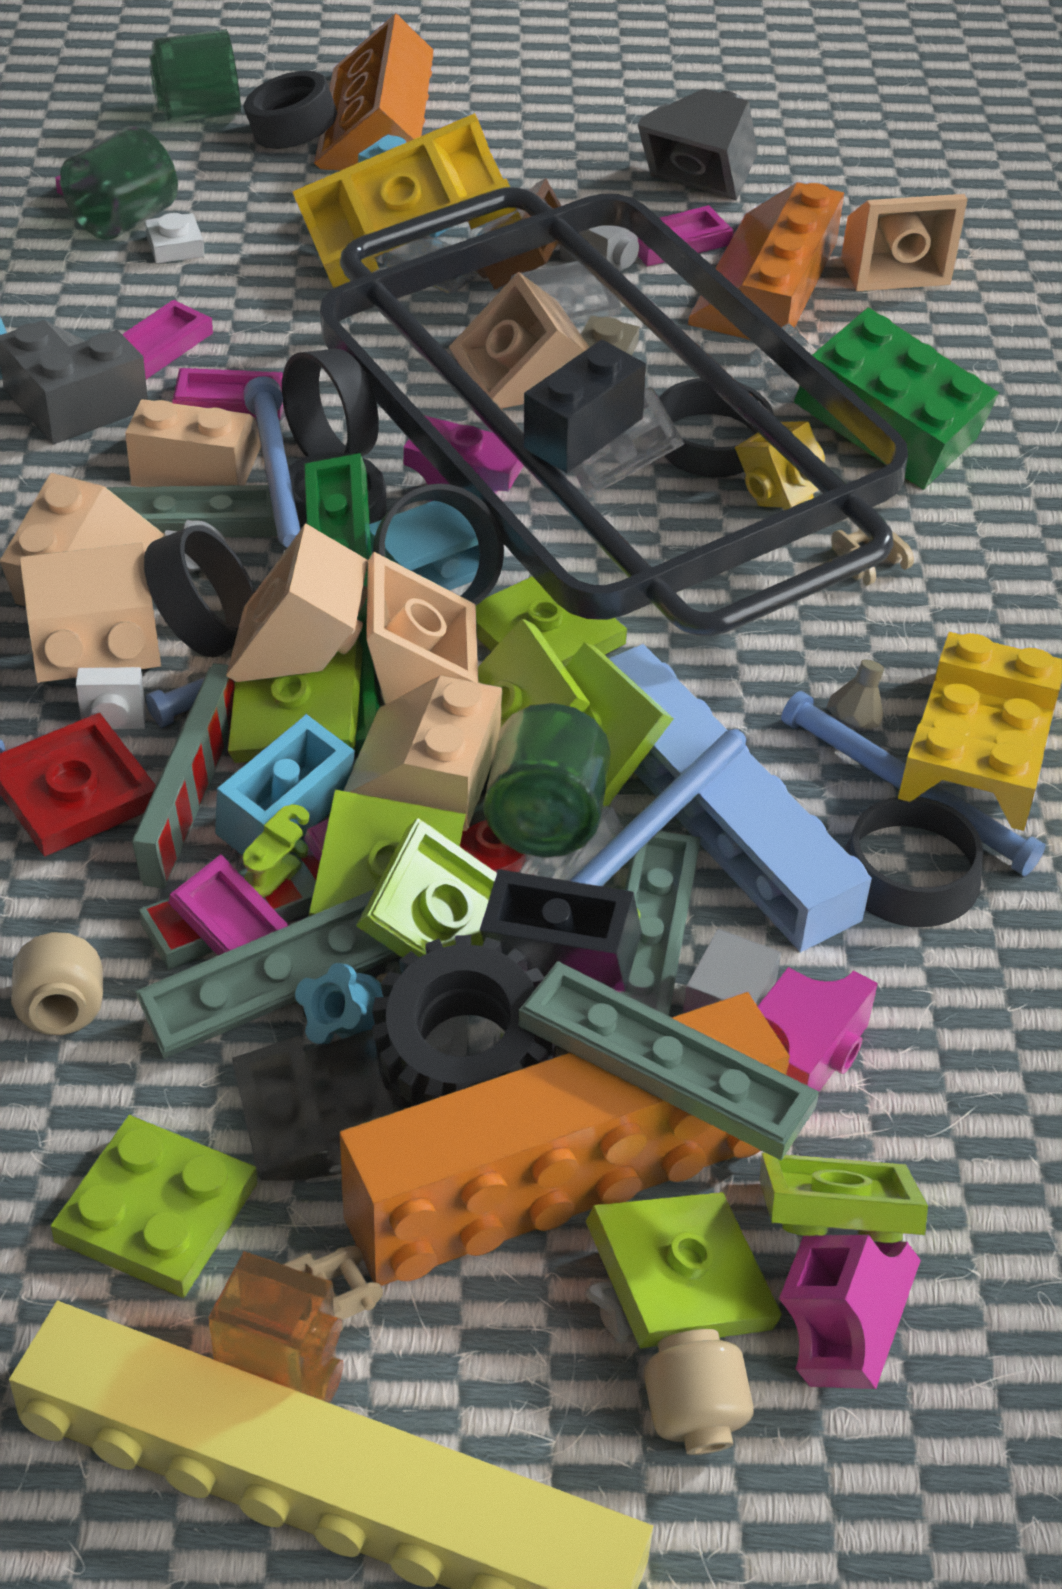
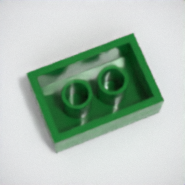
[793,307,999,490]

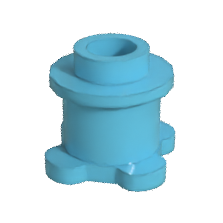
[295,963,383,1044]

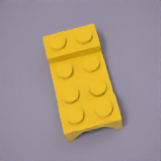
[292,113,517,289]
[898,632,1062,831]

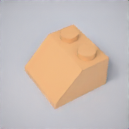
[841,194,968,292]
[449,272,590,409]
[125,399,261,487]
[0,473,164,607]
[226,523,368,682]
[20,542,161,683]
[367,552,478,705]
[344,675,502,831]

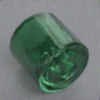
[148,29,241,124]
[60,126,178,241]
[483,703,611,858]

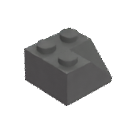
[637,88,758,200]
[0,320,148,445]

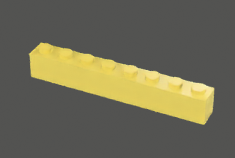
[9,1301,653,1589]

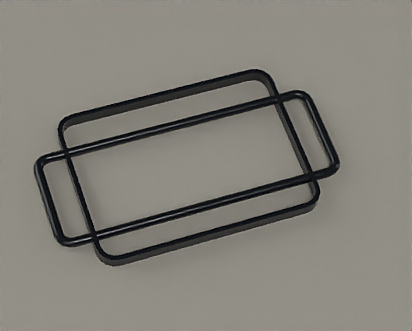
[320,187,908,636]

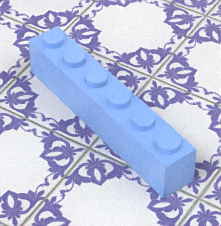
[608,644,872,953]

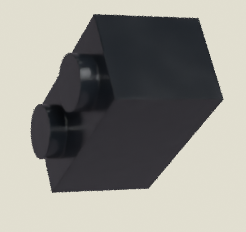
[524,339,646,474]
[480,869,642,992]

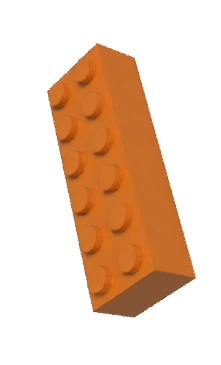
[340,992,790,1286]

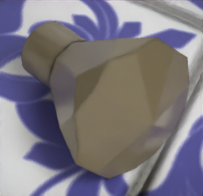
[827,659,884,729]

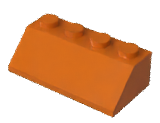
[314,13,434,171]
[688,182,844,340]

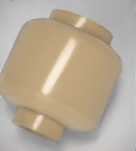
[11,932,103,1035]
[644,1329,754,1455]

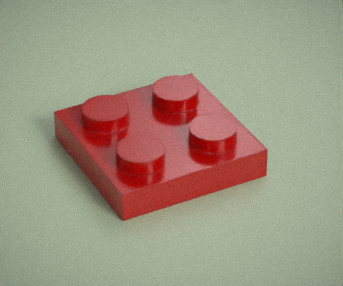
[0,712,156,857]

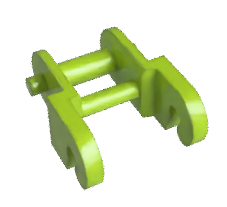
[243,804,309,898]

